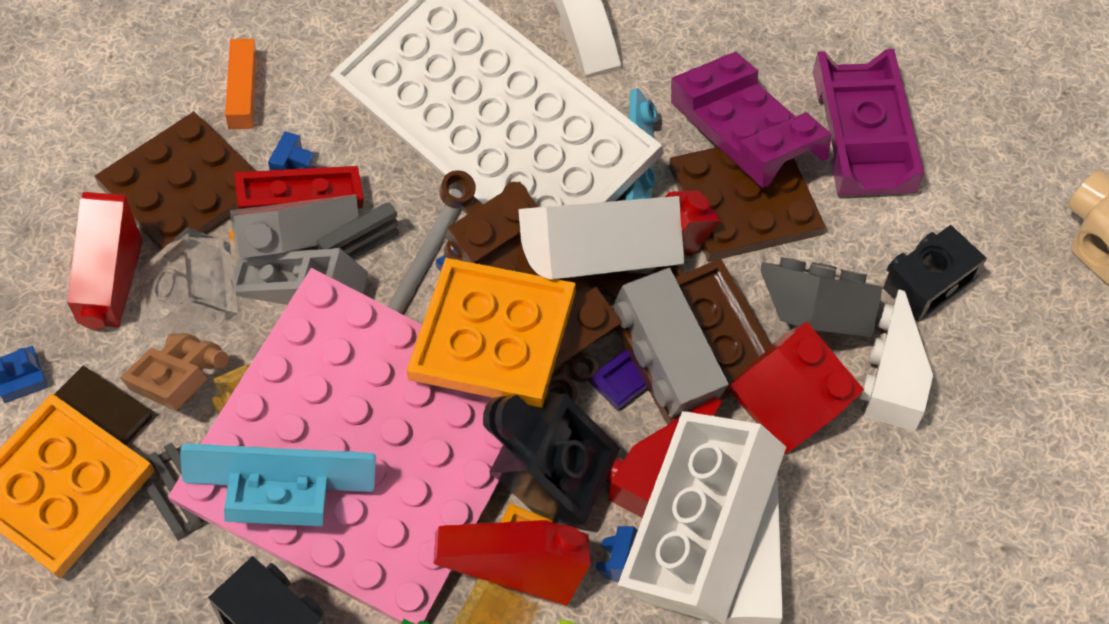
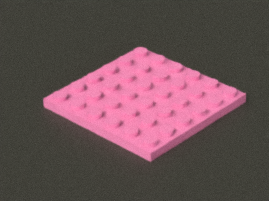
[168,268,548,624]

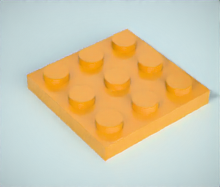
[406,258,576,408]
[0,393,156,579]

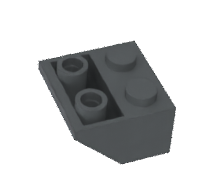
[760,257,883,337]

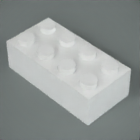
[618,411,786,624]

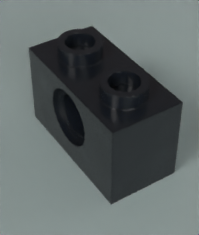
[883,225,987,322]

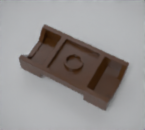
[446,181,622,374]

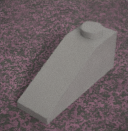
[230,194,359,259]
[227,248,368,305]

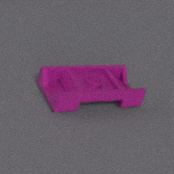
[813,49,924,196]
[671,51,831,188]

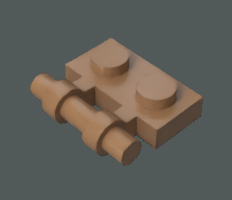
[120,332,229,411]

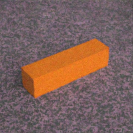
[225,38,257,130]

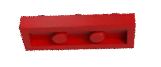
[234,166,364,209]

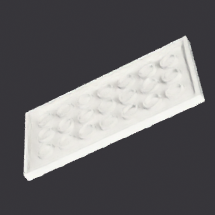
[330,0,664,207]

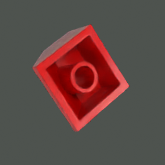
[727,321,864,454]

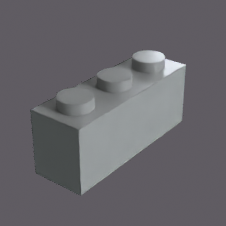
[614,267,729,417]

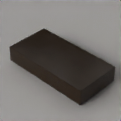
[54,365,152,445]

